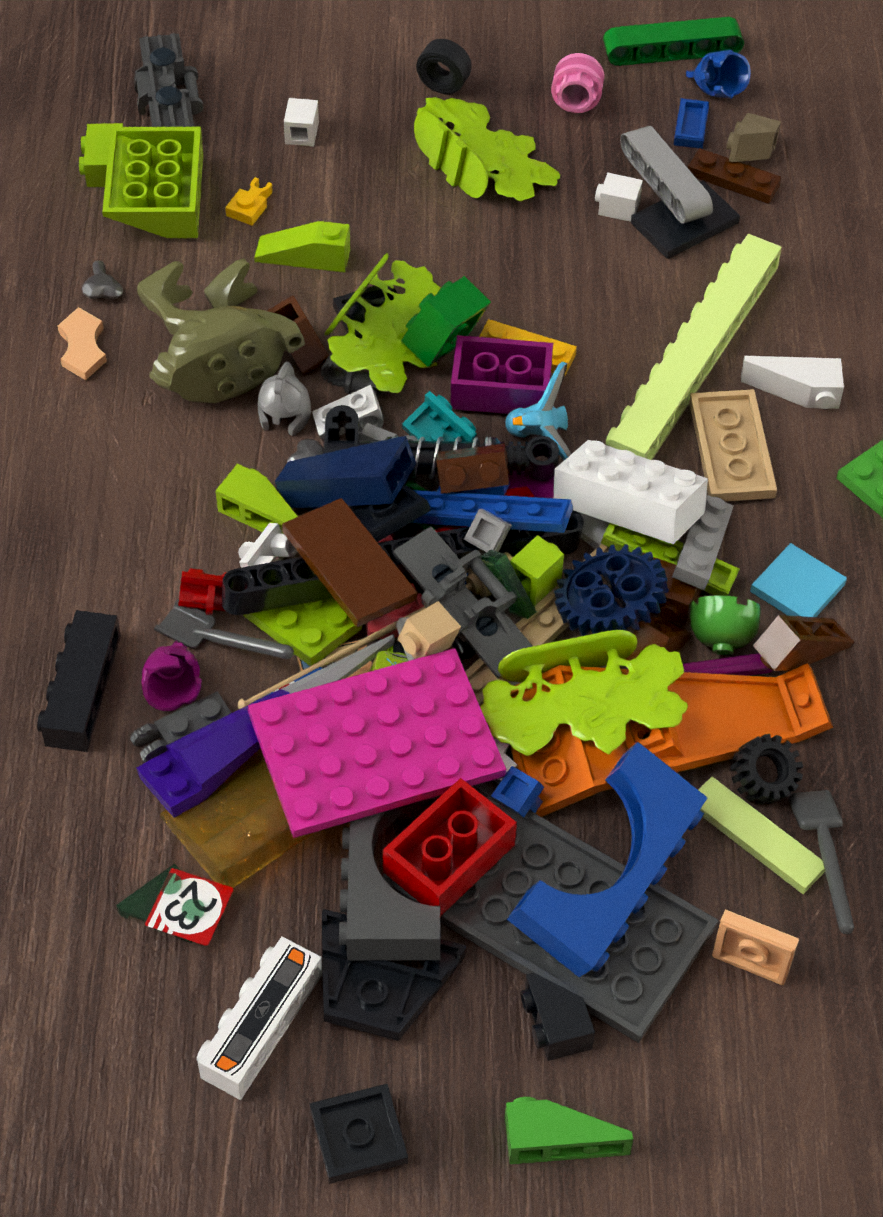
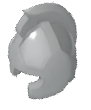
[258,362,311,436]

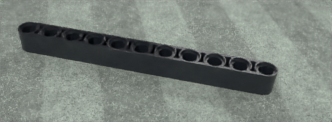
[222,510,584,615]

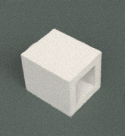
[284,98,319,146]
[595,173,643,222]

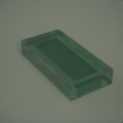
[482,550,537,619]

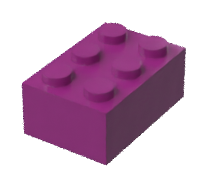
[450,335,553,414]

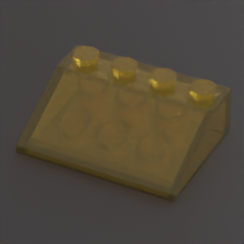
[160,748,317,888]

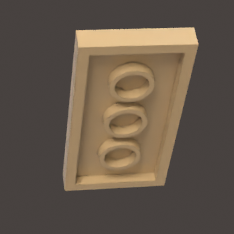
[689,389,777,501]

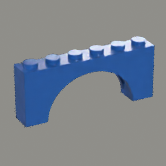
[507,742,707,977]

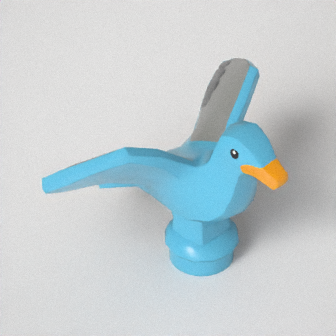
[505,362,572,460]

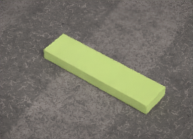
[698,777,825,894]

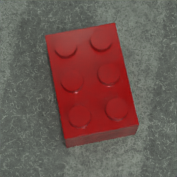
[383,778,517,917]

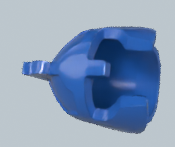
[686,50,751,99]

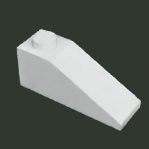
[741,356,844,409]

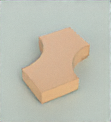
[58,307,107,380]

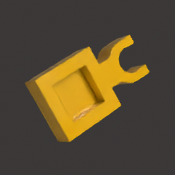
[225,177,273,226]

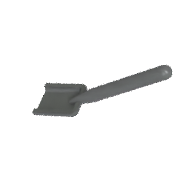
[154,599,294,659]
[788,790,854,934]

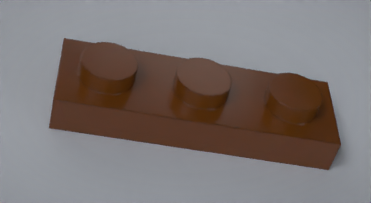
[688,148,781,204]

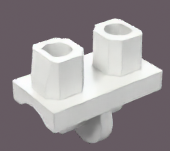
[238,523,298,567]

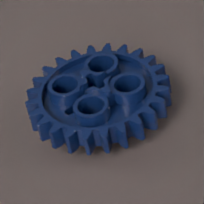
[554,544,669,636]

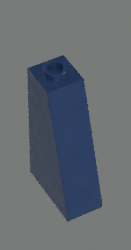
[275,436,417,508]

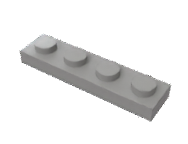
[672,495,734,590]

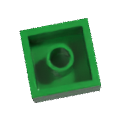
[401,276,491,367]

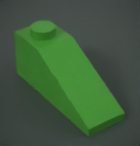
[505,1097,633,1164]

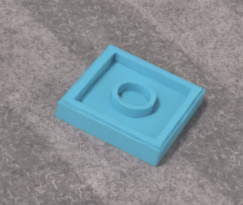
[750,543,847,617]

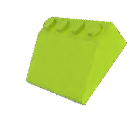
[102,127,203,238]

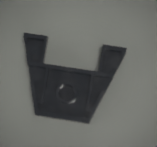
[322,909,466,1041]

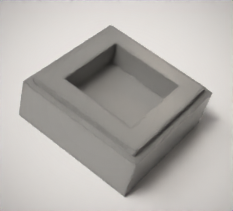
[464,509,512,556]

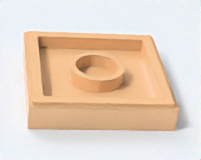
[712,909,799,985]

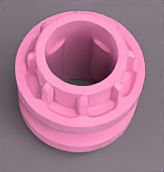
[551,53,604,113]

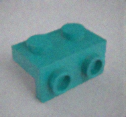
[402,391,477,442]

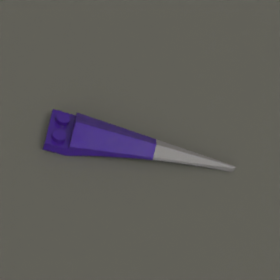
[136,634,395,818]

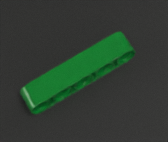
[603,17,744,66]

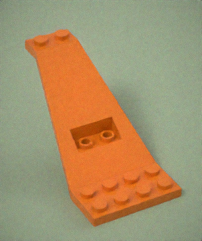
[510,663,834,817]

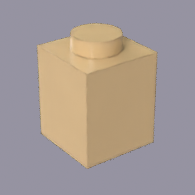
[398,601,461,659]

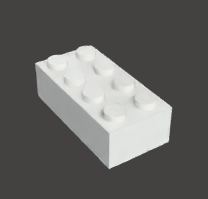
[553,440,708,544]

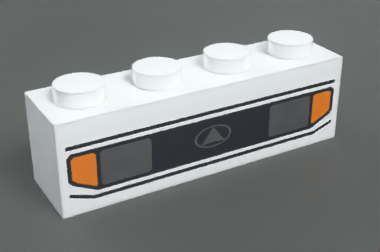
[197,936,323,1100]

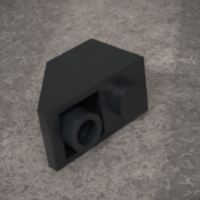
[520,973,595,1061]

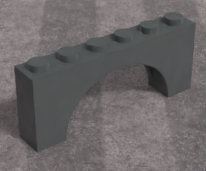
[339,795,440,960]

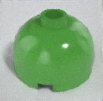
[690,595,761,655]

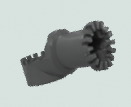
[321,354,382,399]

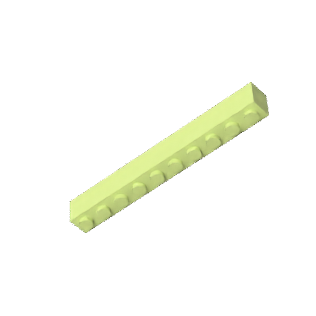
[606,234,782,460]

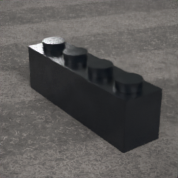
[37,610,121,752]

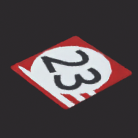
[145,868,233,946]

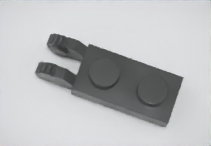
[130,691,231,762]

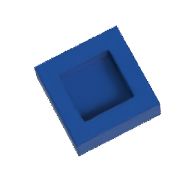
[491,766,544,818]

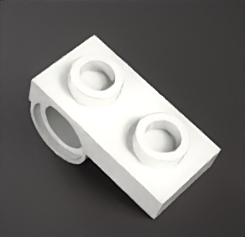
[312,385,384,442]

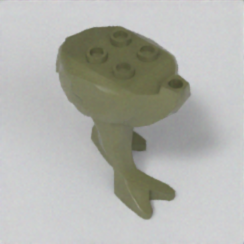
[137,258,305,404]

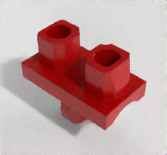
[178,568,226,616]

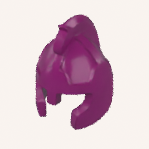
[141,640,202,711]

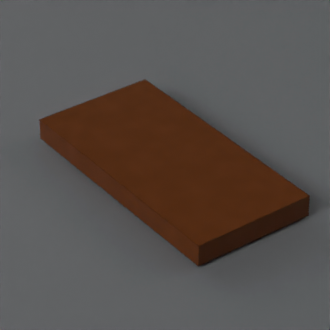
[282,498,417,627]

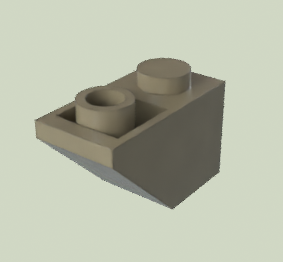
[726,113,781,162]

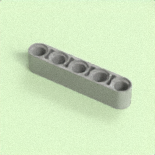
[620,126,713,224]

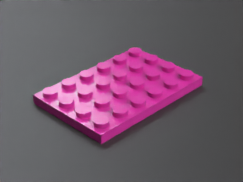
[248,648,506,838]

